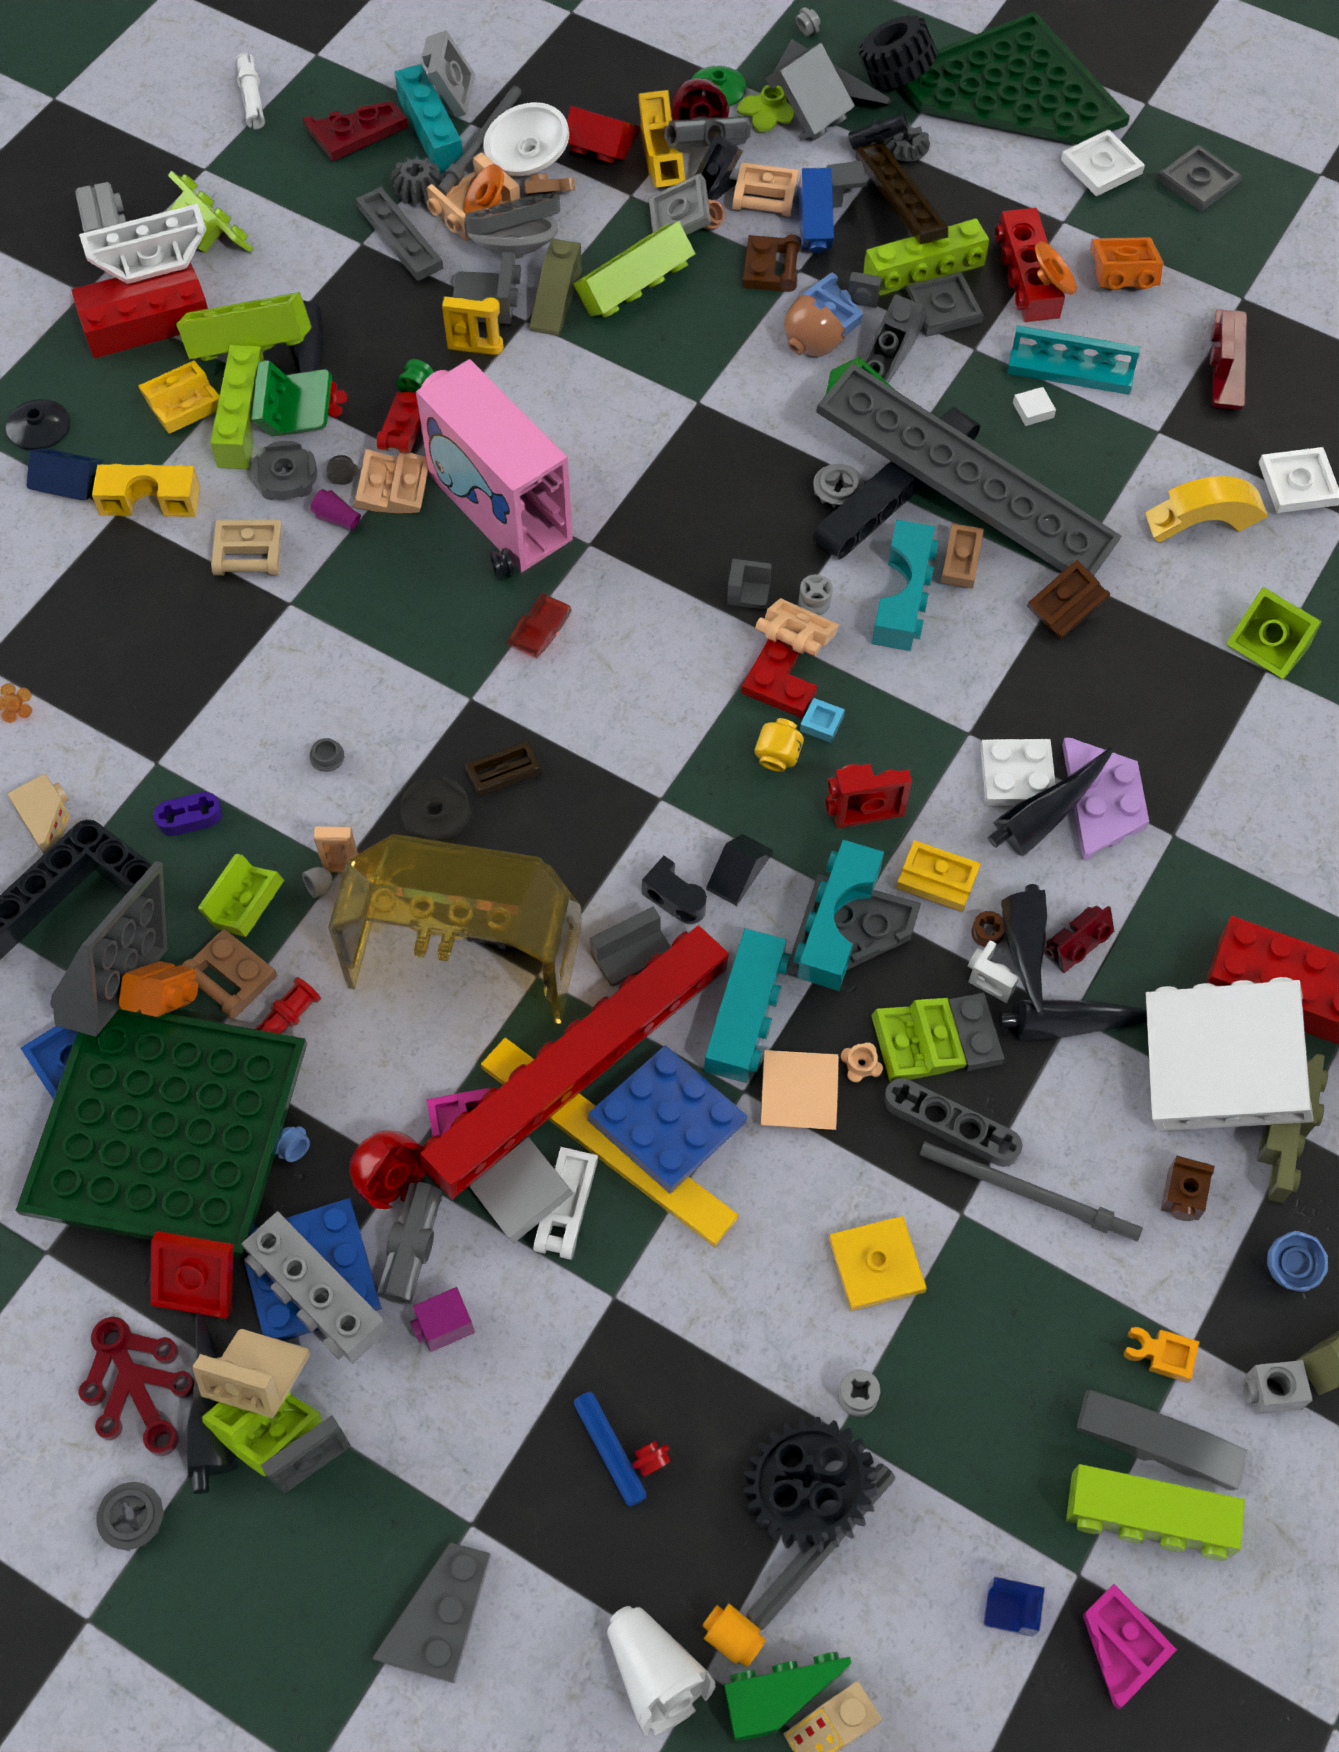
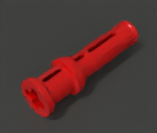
[255,977,321,1034]

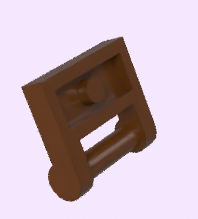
[743,234,802,292]

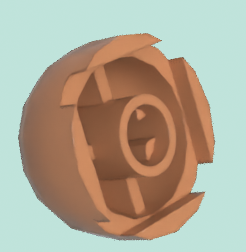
[784,294,845,357]

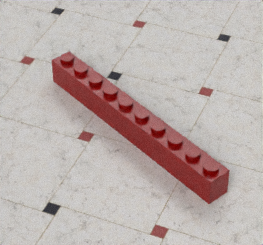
[420,925,729,1200]

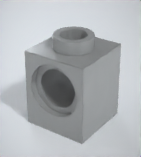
[1243,1360,1313,1415]

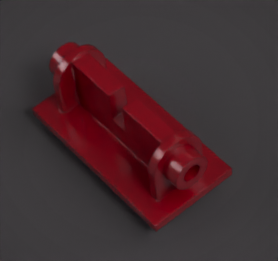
[1044,906,1115,973]

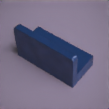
[27,448,103,501]

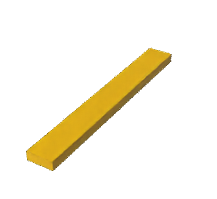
[481,1037,739,1248]

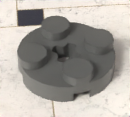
[251,441,317,500]

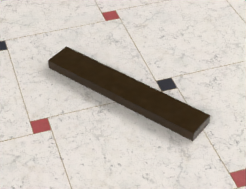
[856,143,948,244]

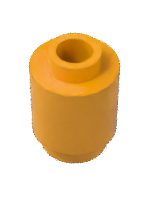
[702,1604,767,1668]

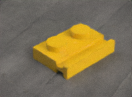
[896,840,981,912]

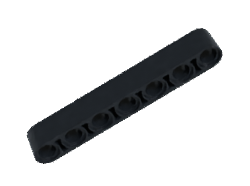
[813,406,981,560]

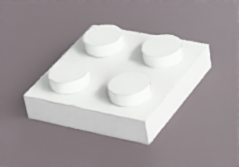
[1061,130,1145,196]
[1259,447,1339,513]
[980,739,1055,806]

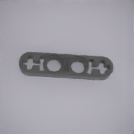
[465,193,560,234]
[884,1078,1023,1167]

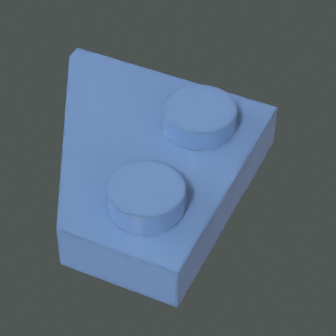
[797,272,863,336]

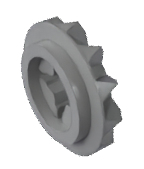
[813,464,864,509]

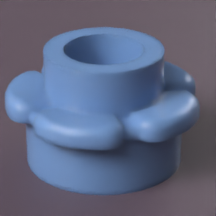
[276,1126,310,1162]

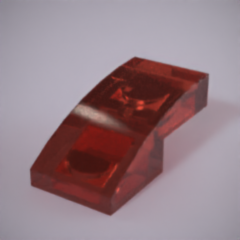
[507,592,572,659]

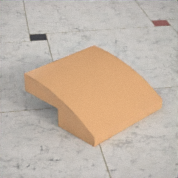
[353,449,428,514]
[760,1050,839,1130]

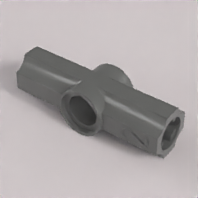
[664,116,751,149]
[377,1182,443,1305]

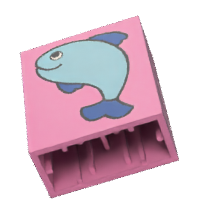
[416,359,573,573]

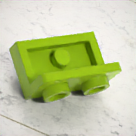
[198,854,284,937]

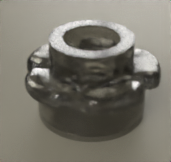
[326,455,358,485]

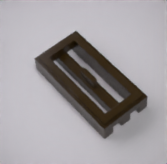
[464,741,542,798]

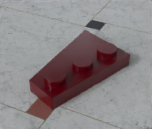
[303,101,408,161]

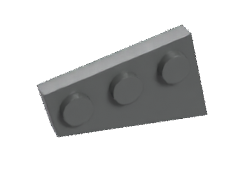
[372,1542,491,1683]

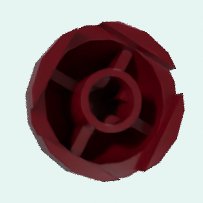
[670,78,729,134]

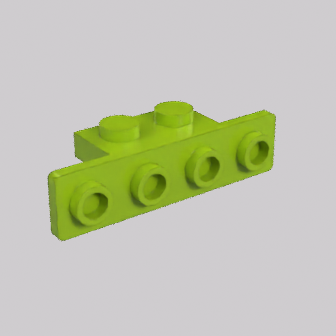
[168,171,254,253]

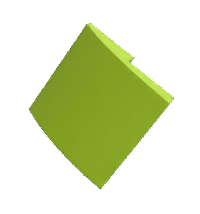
[871,998,967,1082]
[202,1391,322,1477]

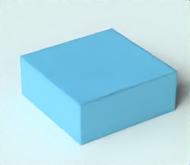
[800,698,845,743]

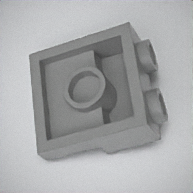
[422,30,475,117]

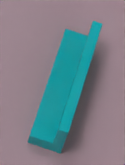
[1007,325,1141,395]

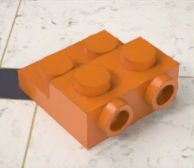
[1090,237,1164,290]

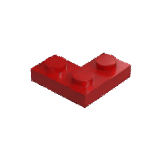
[741,639,817,719]

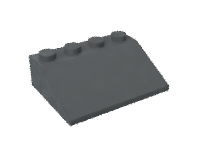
[50,861,168,1037]

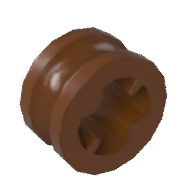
[972,911,1005,947]

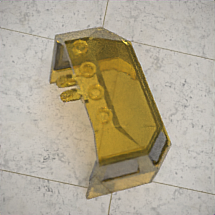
[328,834,582,1023]

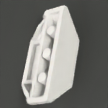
[79,203,206,284]

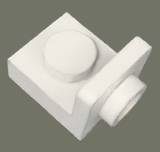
[968,940,1019,1003]

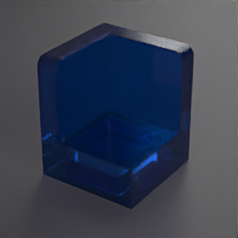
[983,1577,1045,1637]

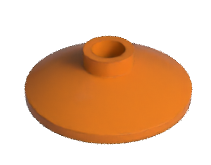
[464,164,504,214]
[1035,241,1077,295]

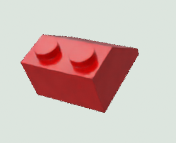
[567,106,640,163]

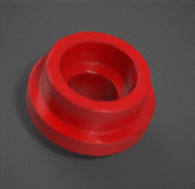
[631,1440,671,1477]

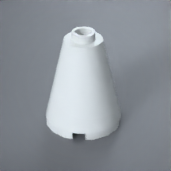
[607,1606,715,1736]

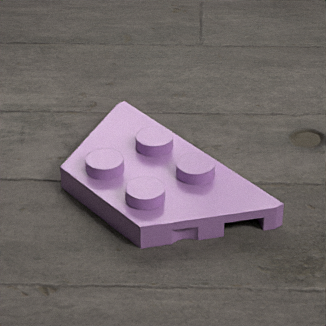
[1062,738,1149,860]

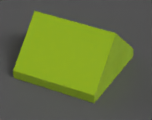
[1226,586,1322,679]

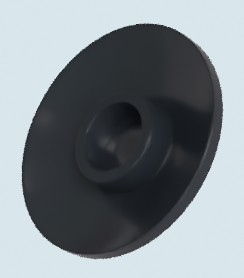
[6,399,70,450]

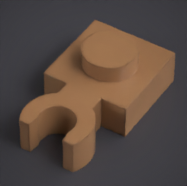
[524,174,576,195]

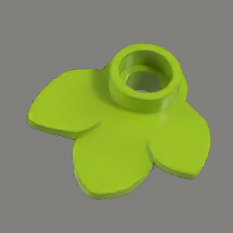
[737,85,795,132]

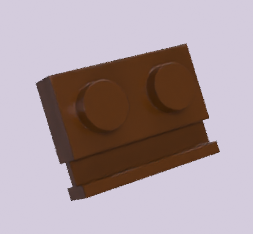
[1027,560,1110,640]

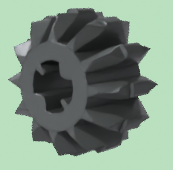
[391,155,442,207]

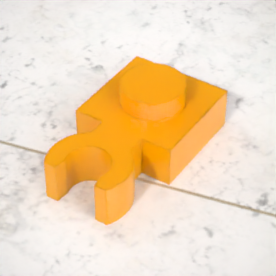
[1123,1327,1199,1383]

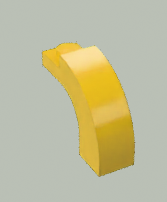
[638,90,685,188]
[1145,476,1268,543]

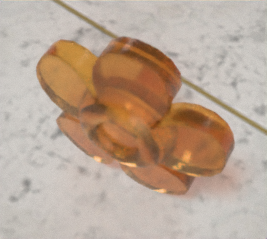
[0,683,32,723]

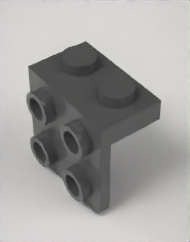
[453,251,521,324]

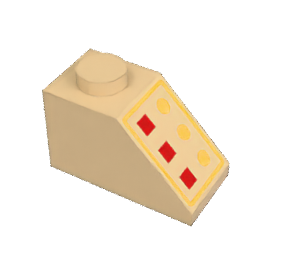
[7,773,70,854]
[783,1681,882,1752]

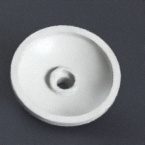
[483,102,569,176]

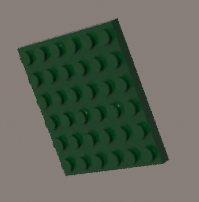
[16,1008,307,1258]

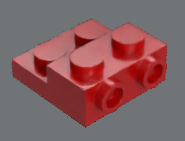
[825,764,912,829]

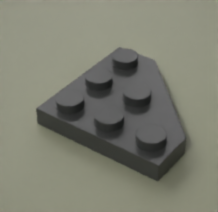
[787,874,921,975]

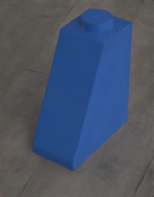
[797,168,834,253]

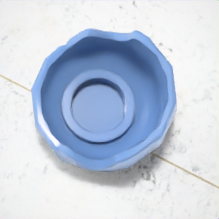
[1267,1231,1328,1292]

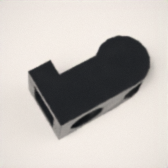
[642,855,707,924]

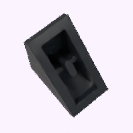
[706,834,773,906]

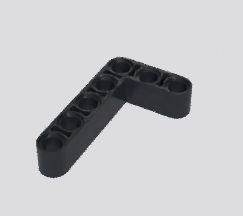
[0,819,152,959]

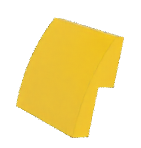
[138,360,220,434]

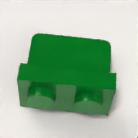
[251,360,332,437]

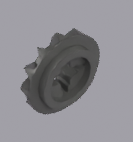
[884,123,930,162]
[96,1482,165,1551]

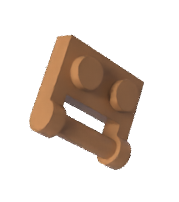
[181,929,278,1019]

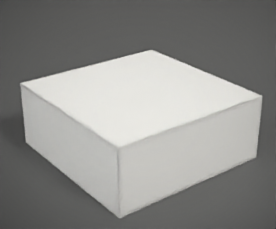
[1013,387,1056,426]

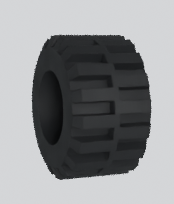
[858,15,938,89]

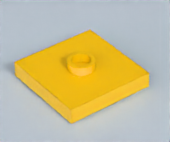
[828,1216,927,1311]

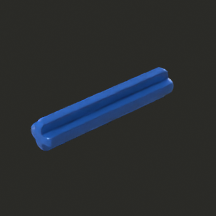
[574,1392,646,1507]

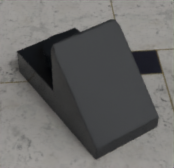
[694,135,743,200]

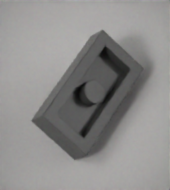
[949,993,1004,1071]

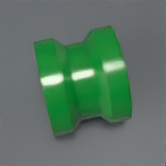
[396,359,434,394]

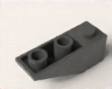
[864,294,927,383]

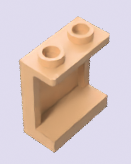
[427,152,520,241]

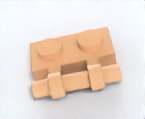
[755,598,839,657]

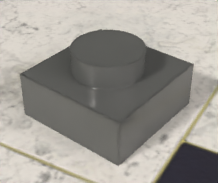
[848,272,882,308]

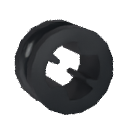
[490,548,514,581]

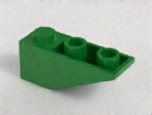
[723,1652,851,1743]

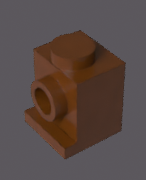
[1161,1156,1215,1221]

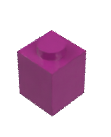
[410,1287,475,1352]

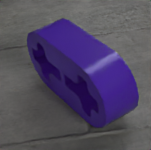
[153,792,223,836]

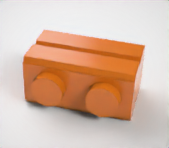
[119,961,199,1017]

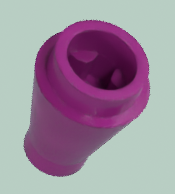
[310,489,361,531]

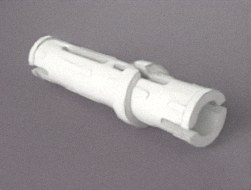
[236,53,265,129]

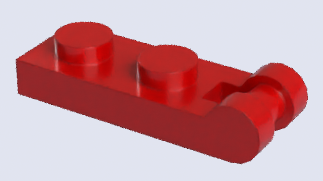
[377,392,421,453]

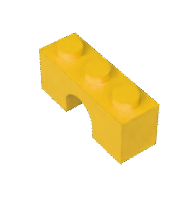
[92,464,200,517]

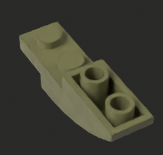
[1257,1054,1328,1203]

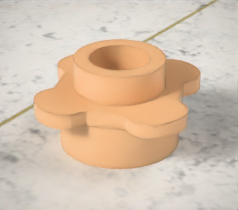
[841,1043,883,1083]

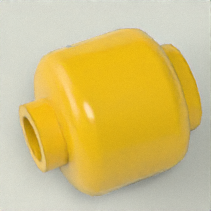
[754,718,804,772]

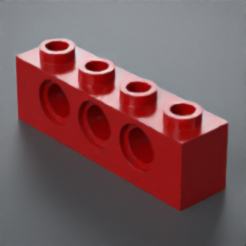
[995,208,1065,322]

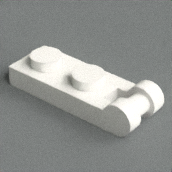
[533,1147,598,1260]

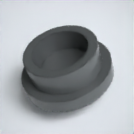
[309,738,345,772]

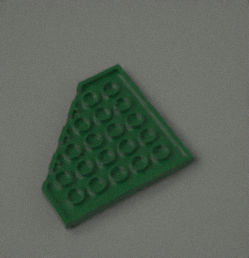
[900,11,1130,144]

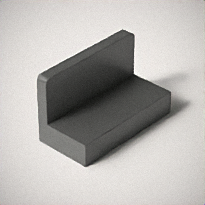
[590,906,671,987]

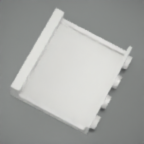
[1146,977,1313,1131]

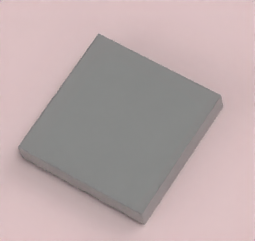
[649,174,711,235]
[469,1137,574,1243]

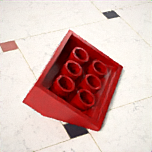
[71,262,208,359]

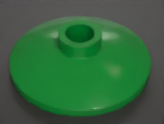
[692,66,746,107]

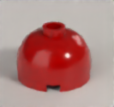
[349,1130,426,1210]

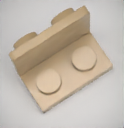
[192,1329,310,1418]

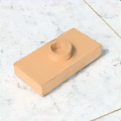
[314,826,360,872]

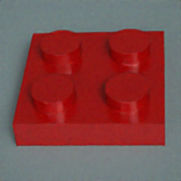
[151,1231,234,1319]

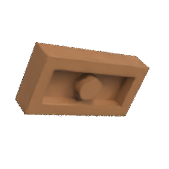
[941,523,984,589]

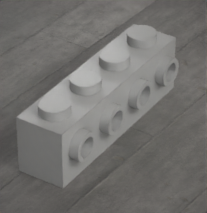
[242,1211,388,1364]

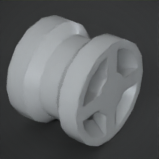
[798,575,833,616]
[838,1370,881,1417]

